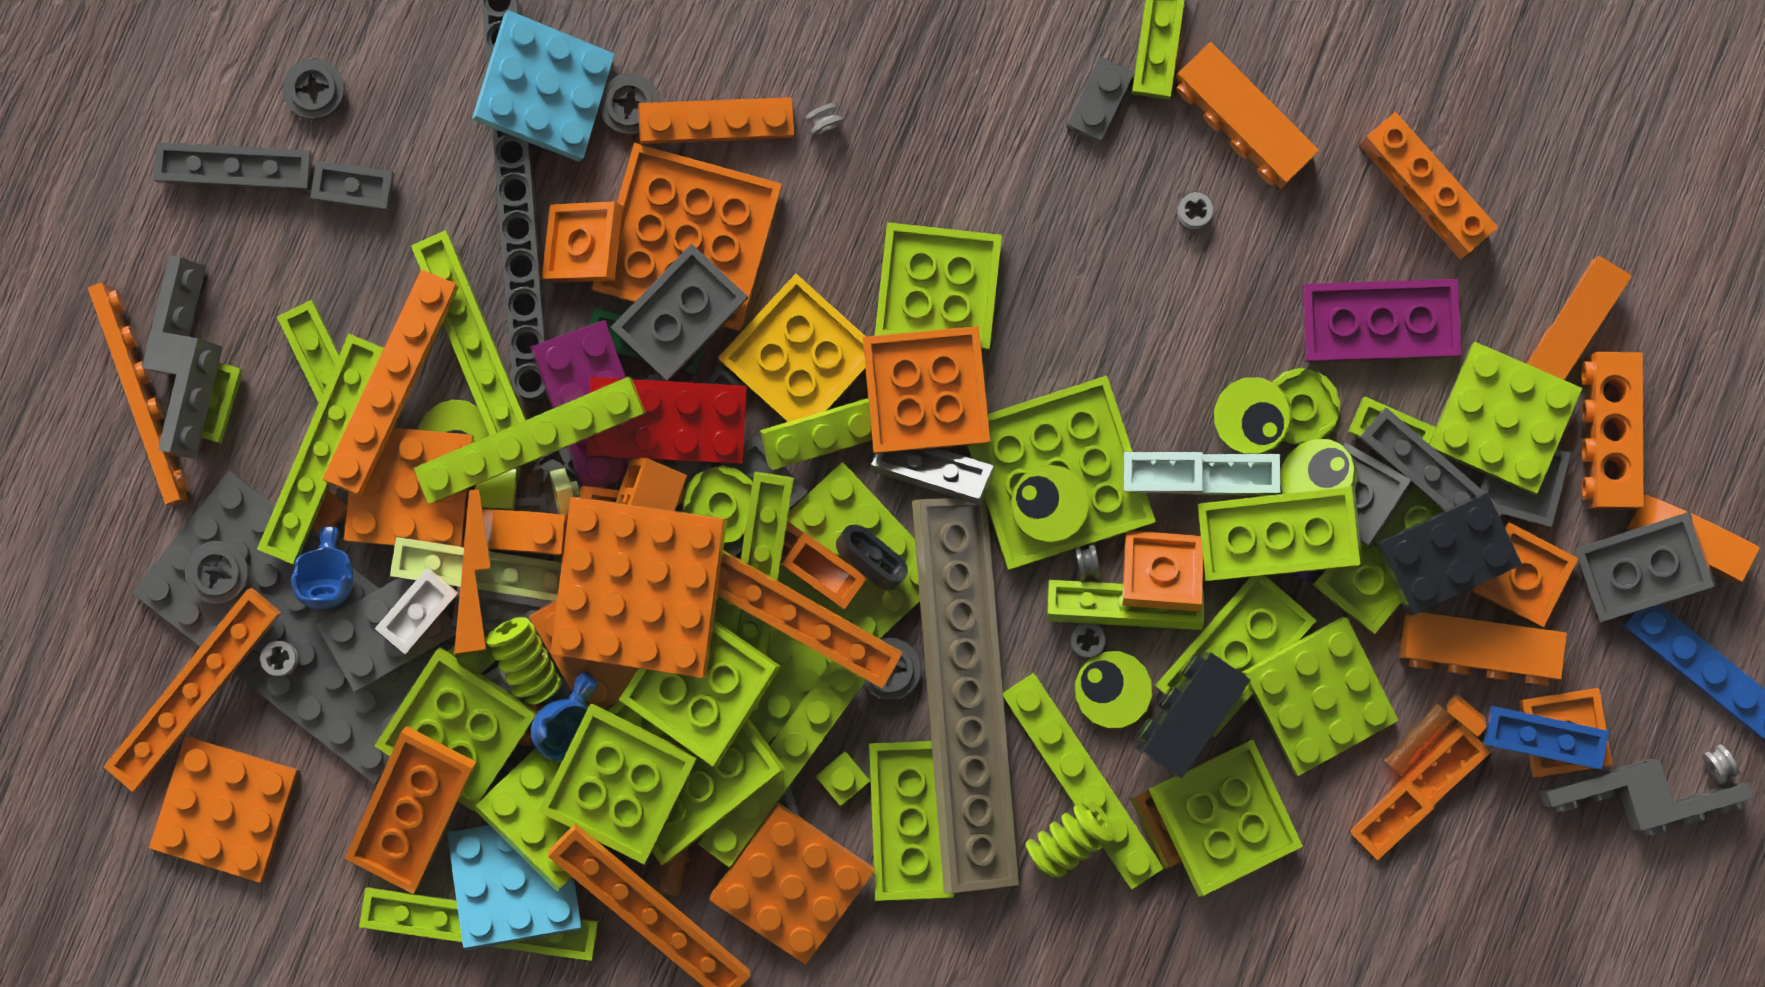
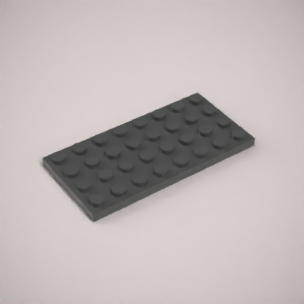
[132,471,454,784]

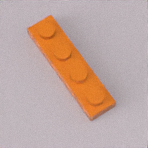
[638,97,794,144]

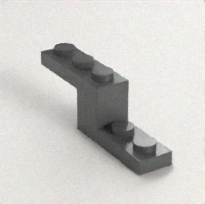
[142,255,223,460]
[1539,759,1754,836]

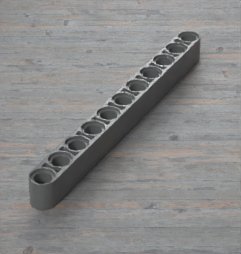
[482,0,548,402]

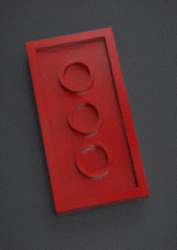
[586,377,747,464]

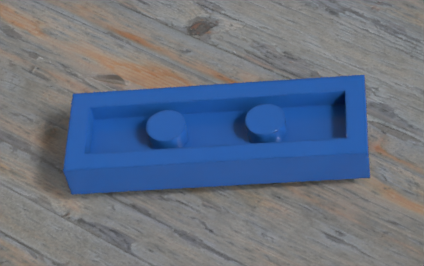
[1483,706,1609,770]

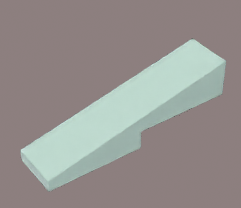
[1124,452,1280,496]

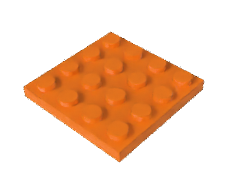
[592,143,782,333]
[550,497,727,678]

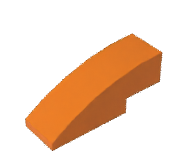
[1626,494,1761,583]
[781,521,867,610]

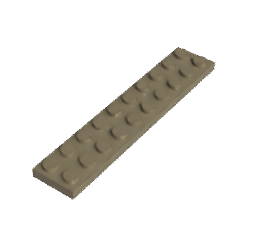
[912,498,1019,893]

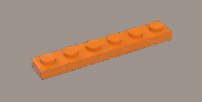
[322,270,459,497]
[88,282,190,507]
[717,550,902,688]
[103,588,282,792]
[548,823,750,987]

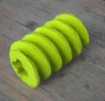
[485,617,562,704]
[1026,801,1115,879]

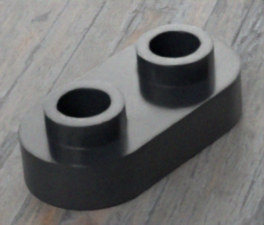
[836,525,908,590]

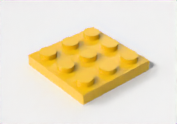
[718,273,866,422]

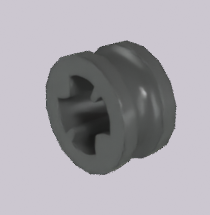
[1074,544,1100,582]
[1070,623,1105,658]

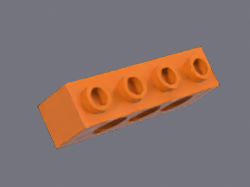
[1359,111,1498,260]
[1581,352,1644,510]

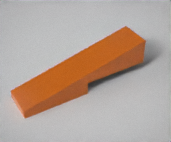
[1526,256,1632,380]
[454,489,491,654]
[1350,722,1491,861]

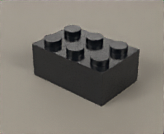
[1374,493,1522,615]
[1135,652,1251,779]

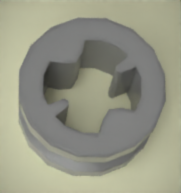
[805,103,844,136]
[1177,192,1213,230]
[260,641,299,676]
[1702,744,1740,784]

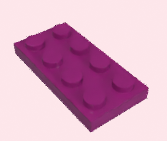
[1302,279,1462,362]
[530,320,656,488]

